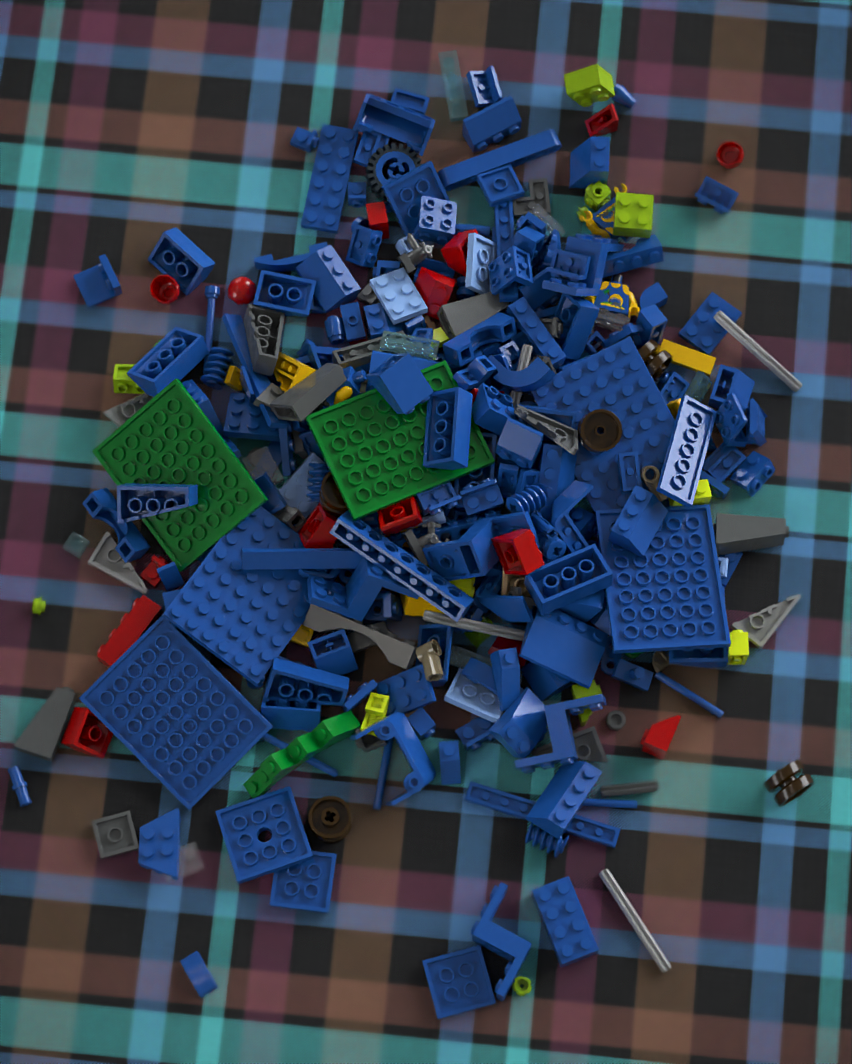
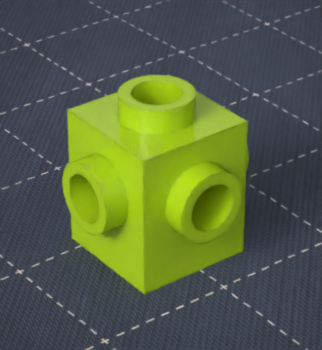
[584,180,611,212]

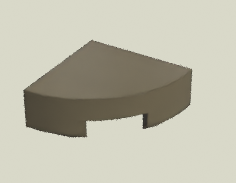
[652,651,670,673]

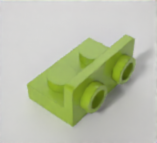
[113,364,145,394]

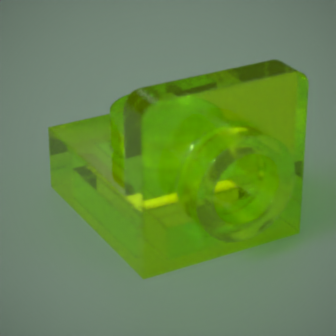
[463,616,493,648]

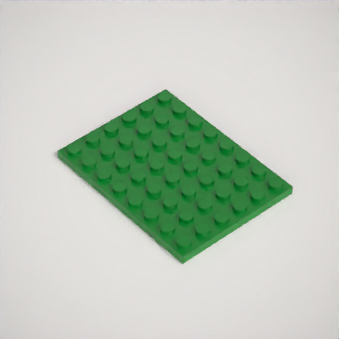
[305,360,495,521]
[92,378,268,572]

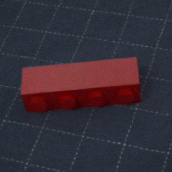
[97,595,163,668]

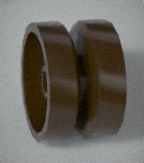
[638,339,673,382]
[577,409,622,453]
[319,472,349,517]
[763,760,815,807]
[308,796,352,844]

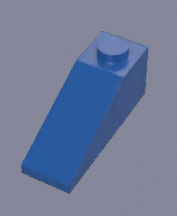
[490,648,520,711]

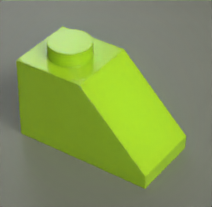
[571,680,602,727]

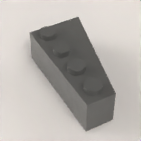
[243,304,285,376]

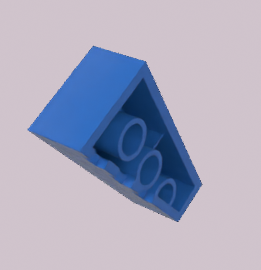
[117,483,198,524]
[262,657,349,706]

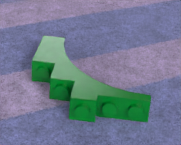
[243,710,361,798]

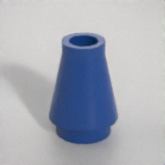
[612,84,637,109]

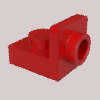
[140,555,169,588]

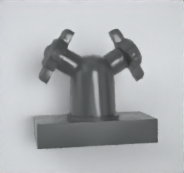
[396,233,434,273]
[402,522,449,565]

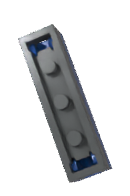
[332,330,410,372]

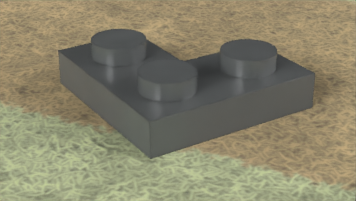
[512,178,551,218]

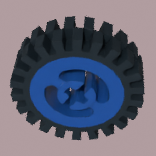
[365,143,422,202]

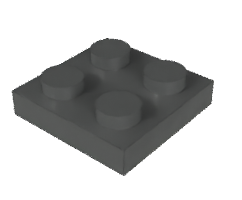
[91,810,139,860]

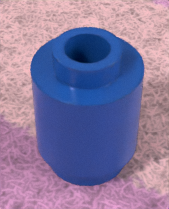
[324,315,346,345]

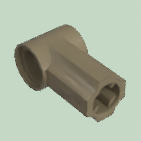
[640,466,668,502]
[415,640,443,682]

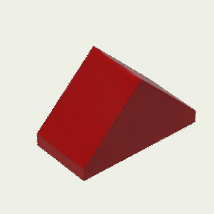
[585,104,619,137]
[366,201,389,239]

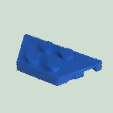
[138,808,181,880]

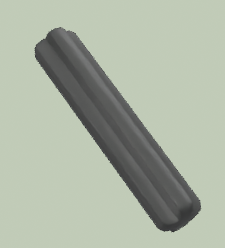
[600,780,659,797]

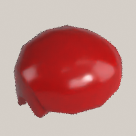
[716,141,744,169]
[150,274,180,305]
[227,276,257,305]

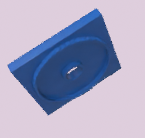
[215,786,314,884]

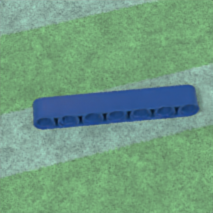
[437,129,562,191]

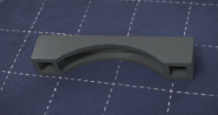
[302,604,417,670]

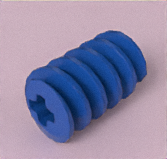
[200,347,234,390]
[306,463,330,503]
[506,483,548,513]
[534,526,566,561]
[525,823,569,857]

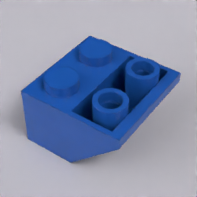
[708,364,755,414]
[472,383,518,436]
[307,629,358,676]

